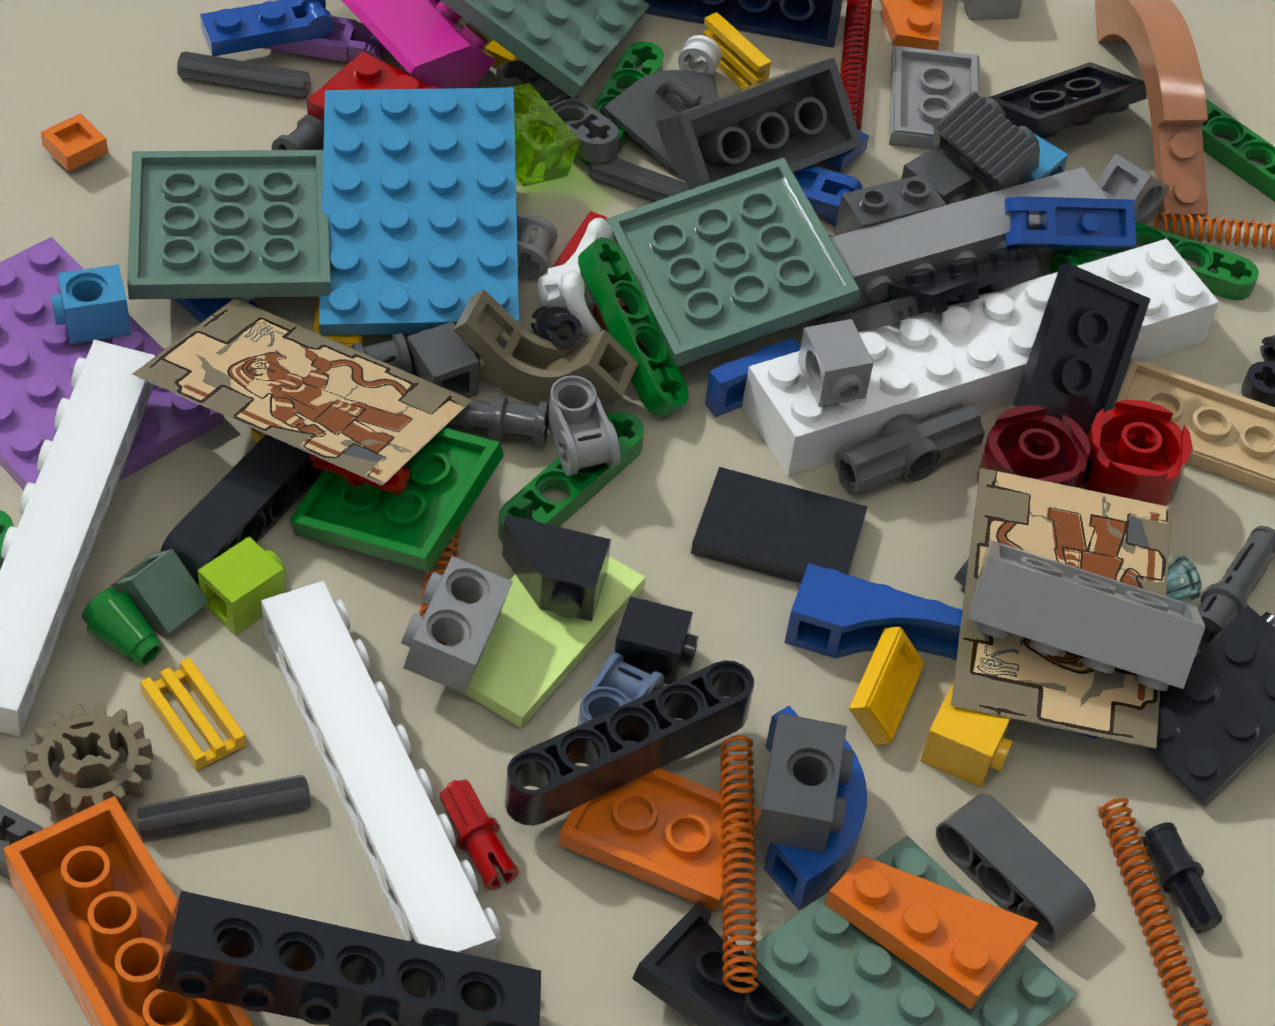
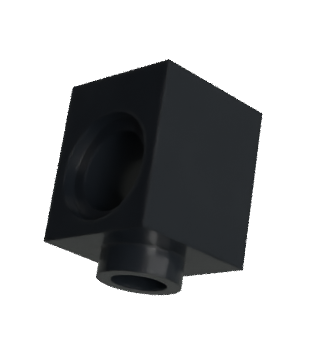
[614,596,699,684]

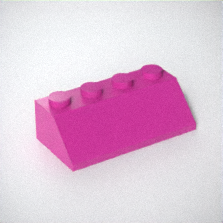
[342,0,496,89]

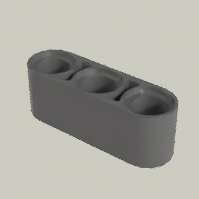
[936,793,1096,947]

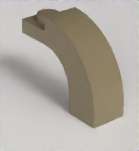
[453,290,638,406]

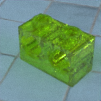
[507,83,580,186]

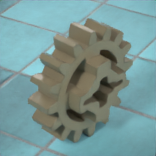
[24,703,153,817]

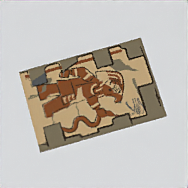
[132,298,472,485]
[951,468,1172,749]

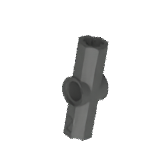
[834,404,985,494]

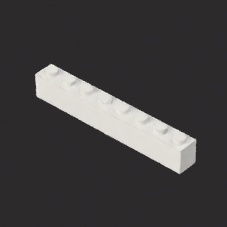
[0,340,155,738]
[261,581,502,960]

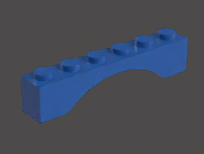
[784,563,1097,739]

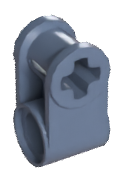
[577,652,664,742]

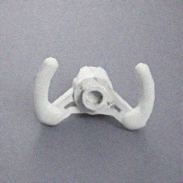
[538,218,616,338]

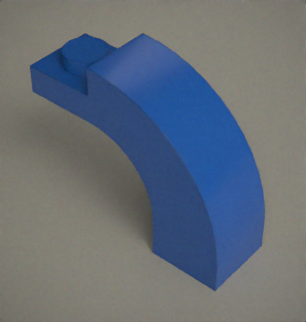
[764,706,867,911]

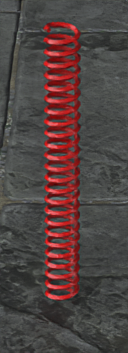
[840,0,872,130]

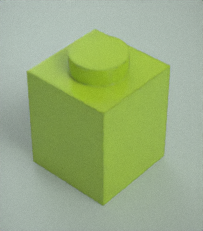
[198,537,286,635]

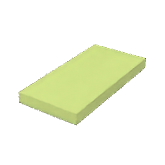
[449,556,646,729]

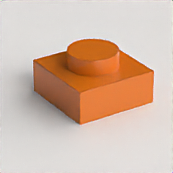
[41,113,108,172]

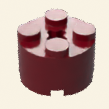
[977,405,1090,488]

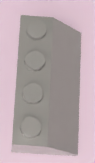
[969,540,1206,691]

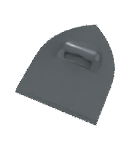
[602,70,718,169]

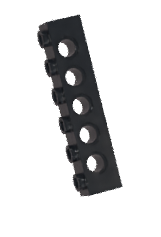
[156,891,541,1026]

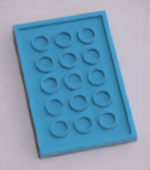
[319,87,519,336]

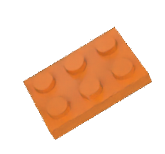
[558,768,761,912]

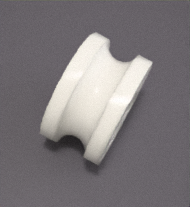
[678,35,722,75]

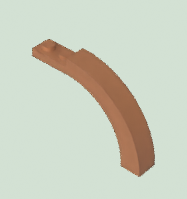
[1095,0,1209,219]

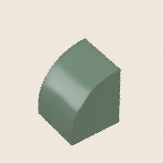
[110,549,209,634]

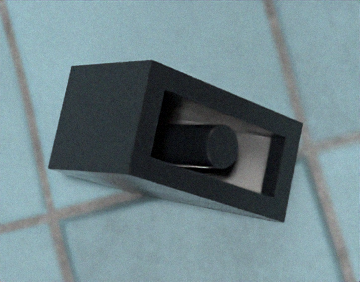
[502,515,611,621]

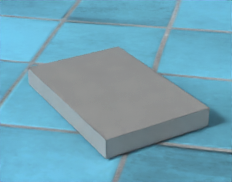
[889,46,980,149]

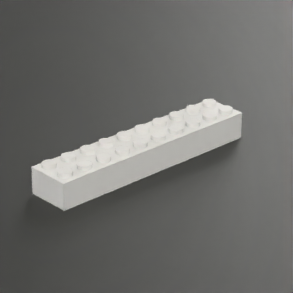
[742,239,1219,477]

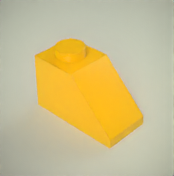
[920,682,1013,788]

